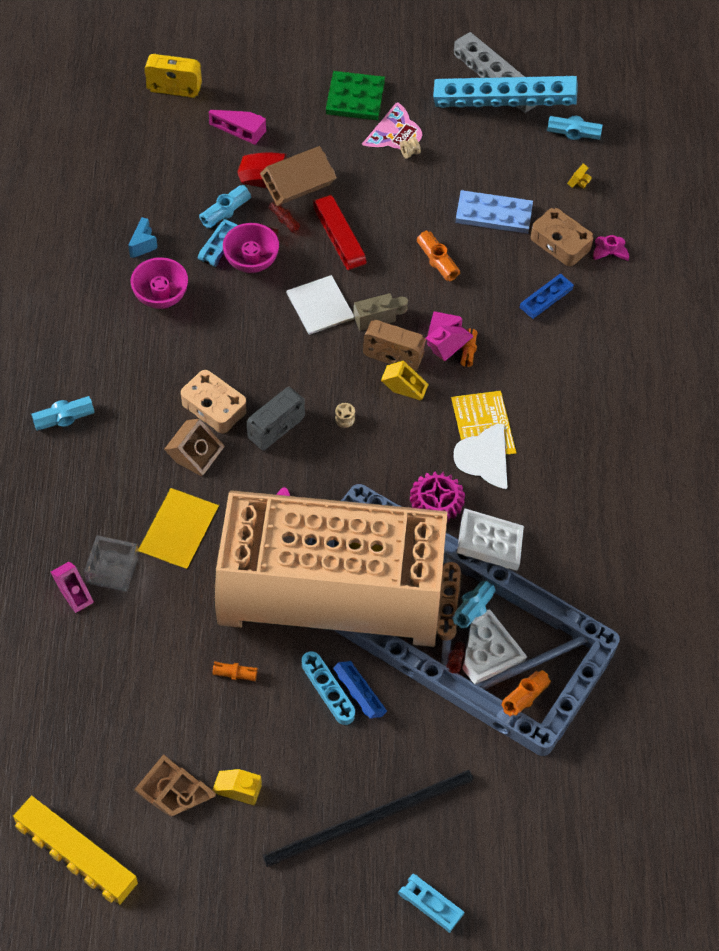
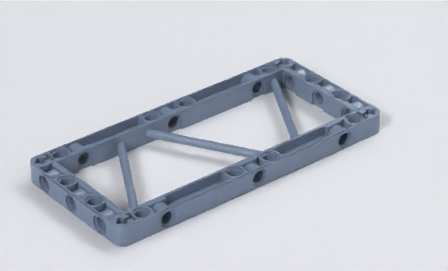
[307,484,620,756]

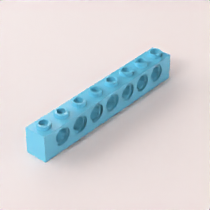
[433,76,578,108]

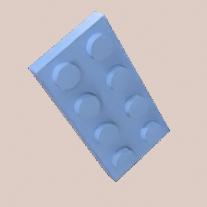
[455,190,533,234]

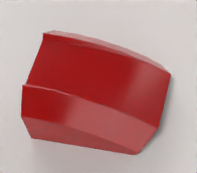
[237,152,287,189]

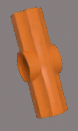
[417,230,460,281]
[501,670,551,716]

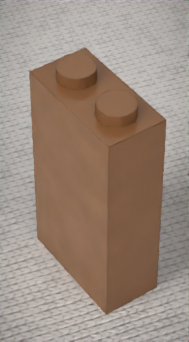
[260,146,337,206]

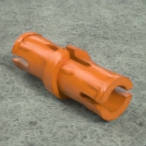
[460,328,478,367]
[212,662,258,682]

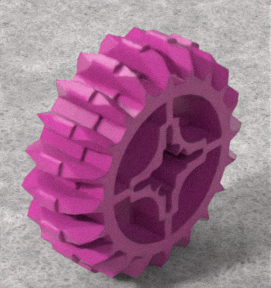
[410,471,465,523]

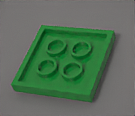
[326,71,385,120]

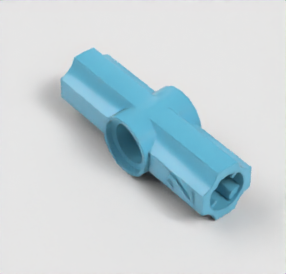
[547,116,603,140]
[199,185,251,228]
[31,396,95,431]
[452,581,496,628]

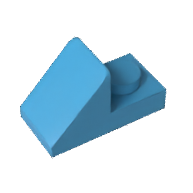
[128,217,157,258]

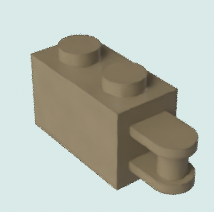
[354,293,408,331]

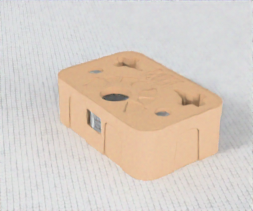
[181,370,246,433]

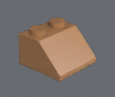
[164,419,225,476]

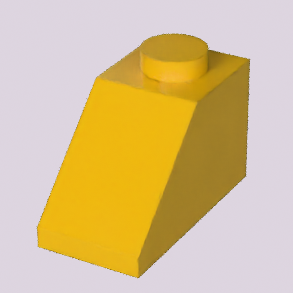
[381,361,428,400]
[212,769,262,806]

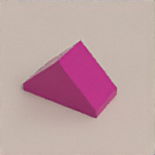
[427,311,462,347]

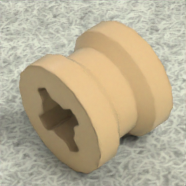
[400,137,421,158]
[335,403,355,428]

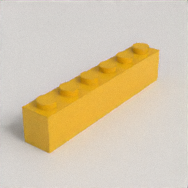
[13,795,138,905]

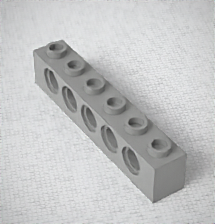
[454,32,542,113]

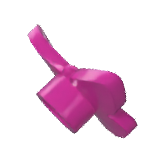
[593,235,629,261]

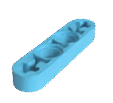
[302,651,355,725]

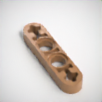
[437,562,461,641]

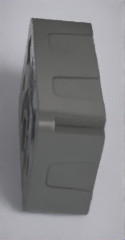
[247,386,305,451]

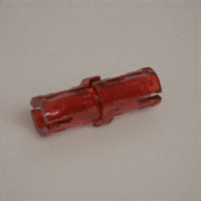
[269,201,300,233]
[447,642,466,674]

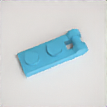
[198,219,238,267]
[398,874,464,933]

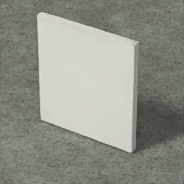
[287,275,355,335]

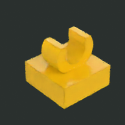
[567,164,592,189]

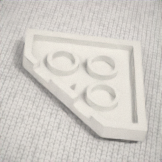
[462,609,527,685]

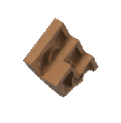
[134,754,216,817]

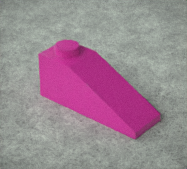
[209,110,266,145]

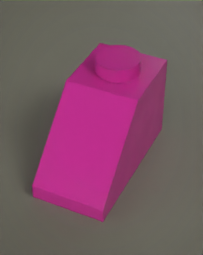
[426,326,473,361]
[51,562,94,613]

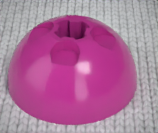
[223,223,279,273]
[131,258,188,309]

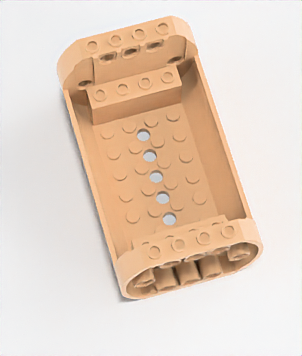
[215,490,448,647]

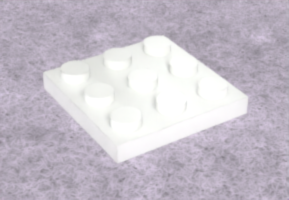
[457,509,524,570]

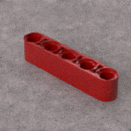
[313,195,366,270]

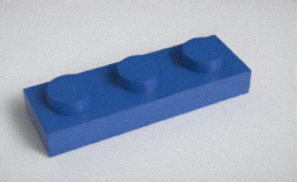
[519,273,574,319]
[333,661,387,718]

